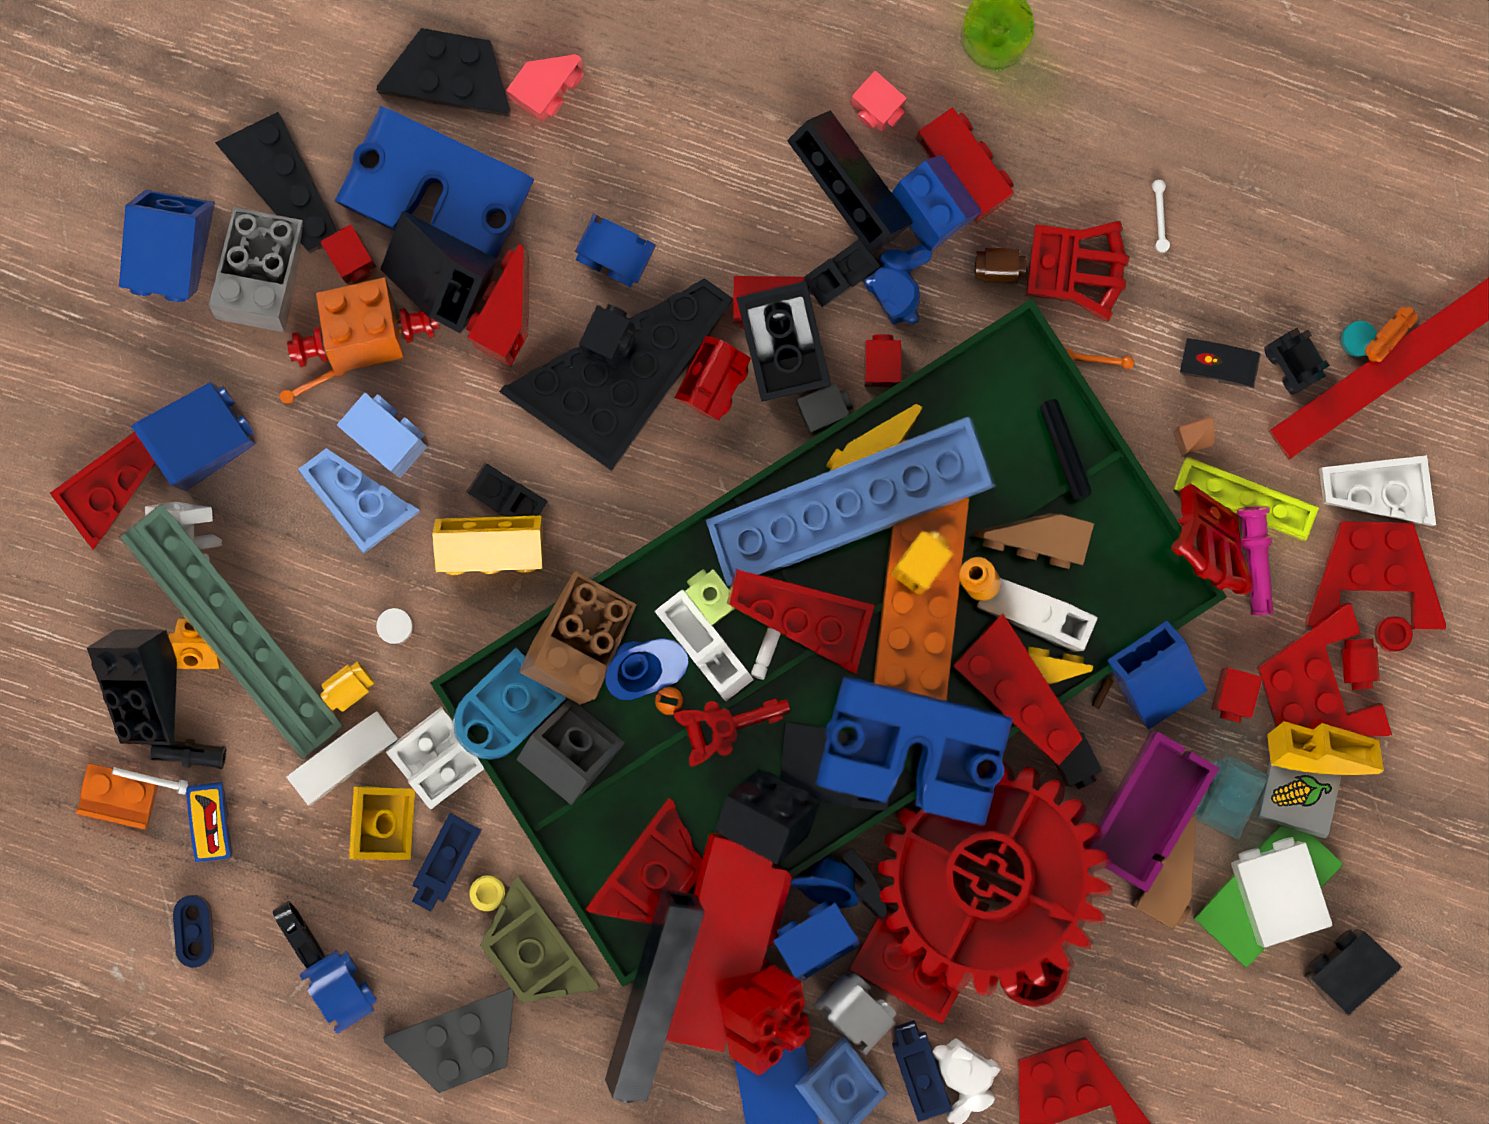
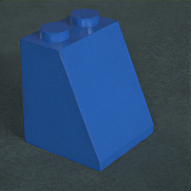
[119,190,214,302]
[131,382,256,491]

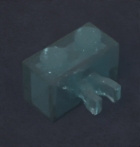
[1195,756,1269,840]

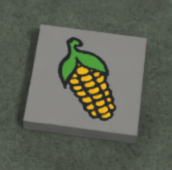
[1257,761,1342,838]

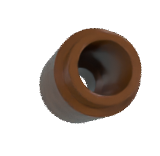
[975,248,1026,284]

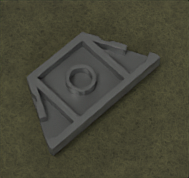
[383,988,515,1093]

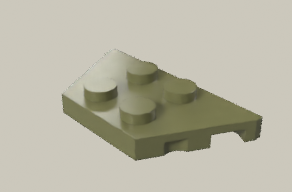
[480,875,600,1003]

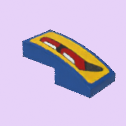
[186,782,233,862]

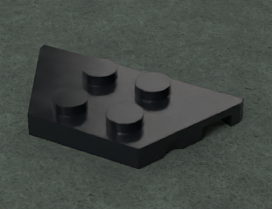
[377,28,511,117]

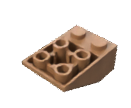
[519,571,637,705]

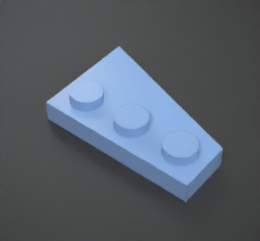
[298,448,420,554]

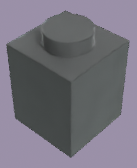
[796,383,853,436]

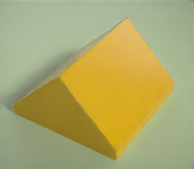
[349,785,415,860]

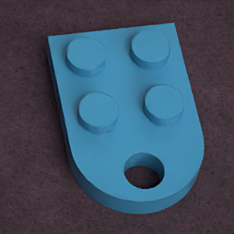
[453,648,566,759]

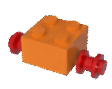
[287,277,440,374]

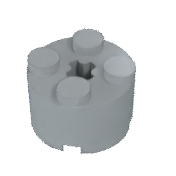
[813,973,897,1055]

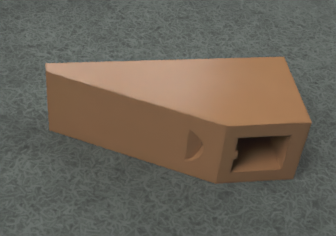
[973,513,1094,569]

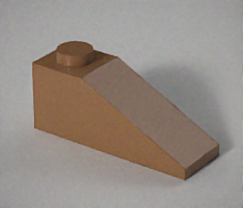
[1131,816,1196,930]

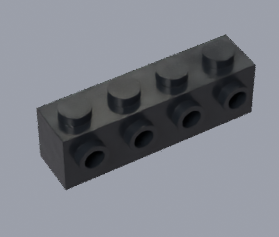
[787,110,913,253]

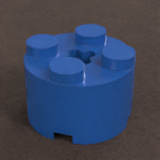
[575,213,657,288]
[299,950,377,1034]

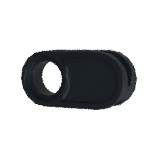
[273,901,325,968]

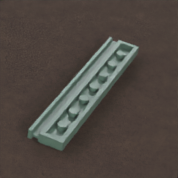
[119,504,343,759]

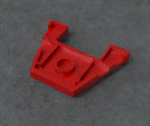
[1305,521,1446,630]
[1257,602,1392,736]
[1018,1037,1151,1124]

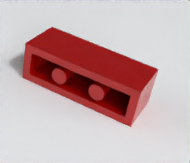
[916,107,1014,223]

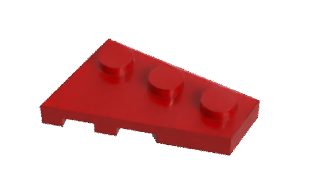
[848,911,960,1024]

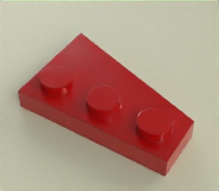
[50,432,156,550]

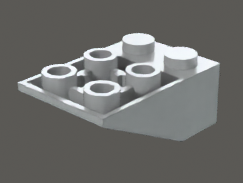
[209,207,303,332]

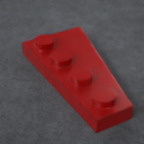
[952,613,1083,765]

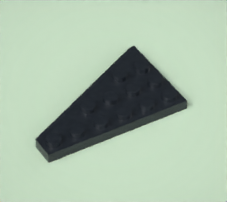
[499,278,733,471]

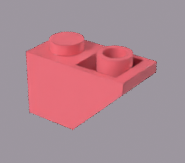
[506,54,584,122]

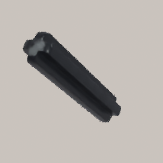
[1040,399,1092,500]

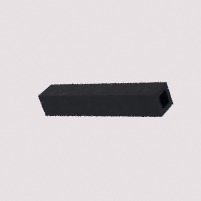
[605,889,705,1103]

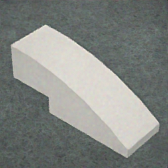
[655,589,754,701]
[286,711,399,805]

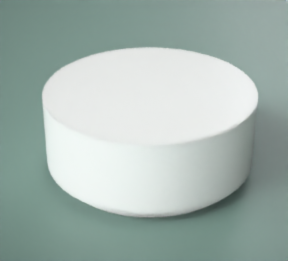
[376,608,413,644]

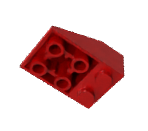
[466,244,530,367]

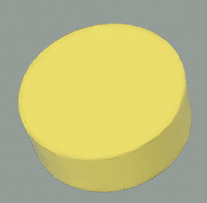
[469,875,506,911]

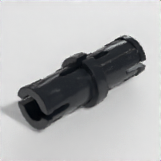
[150,739,226,769]

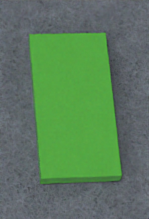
[1193,825,1343,968]

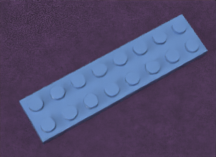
[706,417,996,587]

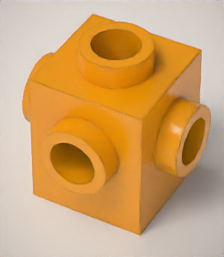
[169,618,221,669]

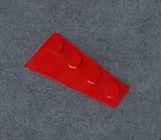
[727,569,875,674]

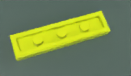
[1173,457,1319,541]

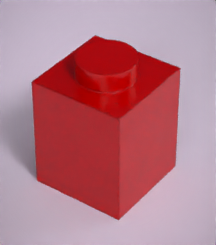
[320,224,377,284]
[864,334,901,387]
[1211,668,1263,723]

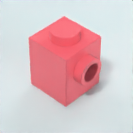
[850,71,907,132]

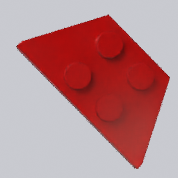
[584,798,702,924]

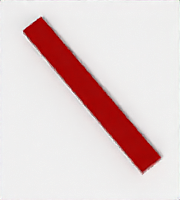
[1268,277,1489,460]

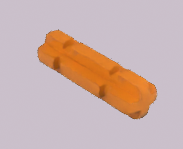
[1365,306,1418,362]

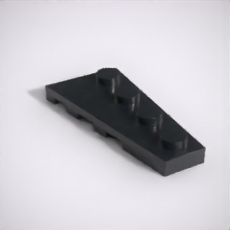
[215,112,338,253]

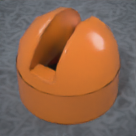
[655,686,684,715]

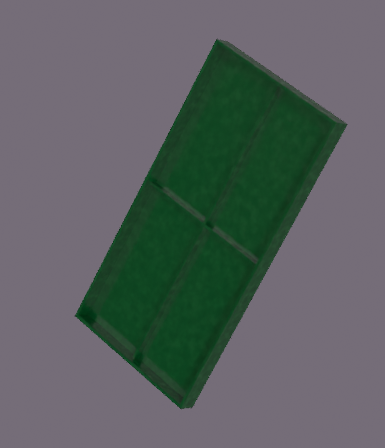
[430,298,1227,987]

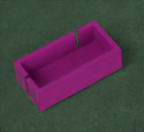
[1088,731,1220,893]

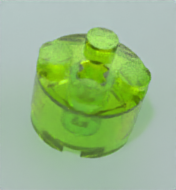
[961,0,1034,71]

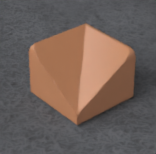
[1173,416,1215,456]

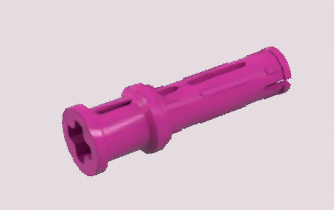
[1237,506,1274,615]

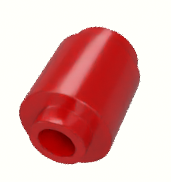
[1341,638,1380,690]

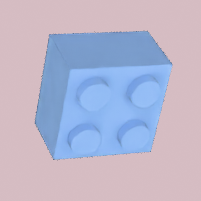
[337,393,428,478]

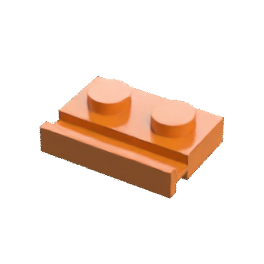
[76,763,158,830]

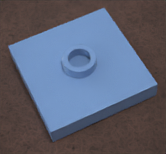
[795,1038,888,1124]

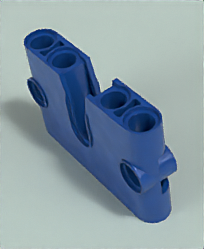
[335,106,534,259]
[815,677,1013,825]

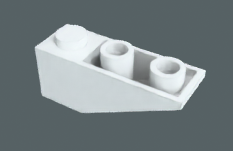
[976,578,1097,652]

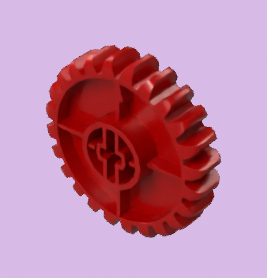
[878,761,1112,997]

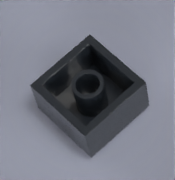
[715,769,820,864]

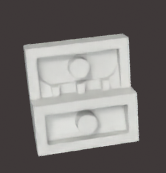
[386,707,484,810]

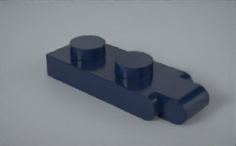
[412,813,482,912]
[892,1020,954,1122]

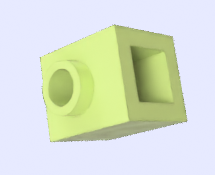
[685,569,735,626]

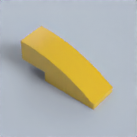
[1267,721,1384,775]

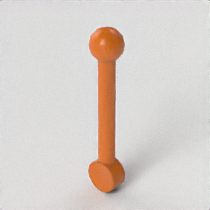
[1065,349,1134,369]
[280,369,346,404]

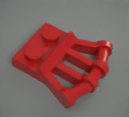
[1025,221,1129,322]
[1171,483,1253,595]

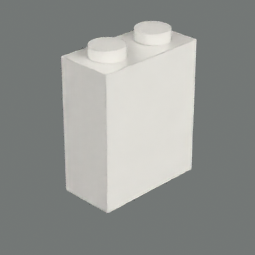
[1231,837,1333,948]

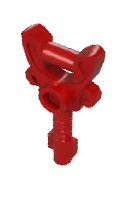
[674,699,791,767]

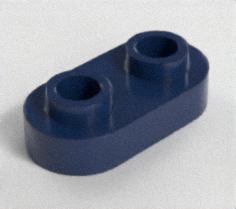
[173,895,214,968]

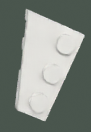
[1319,455,1436,526]

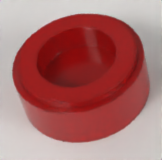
[1375,616,1413,652]

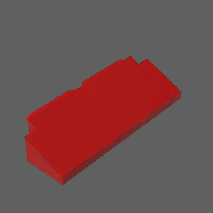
[665,833,792,1052]

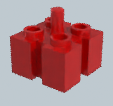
[719,964,811,1076]

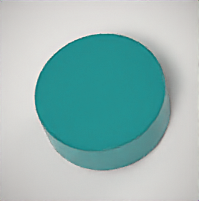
[1340,321,1377,357]

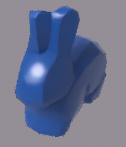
[863,244,932,325]

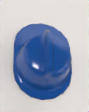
[605,638,688,700]
[790,856,859,908]

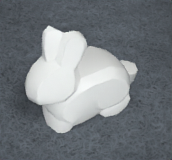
[932,1038,1001,1124]

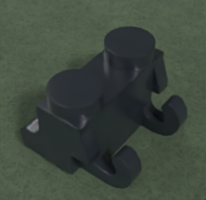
[1264,328,1330,395]

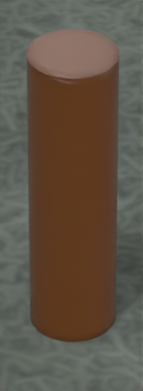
[1091,677,1114,709]

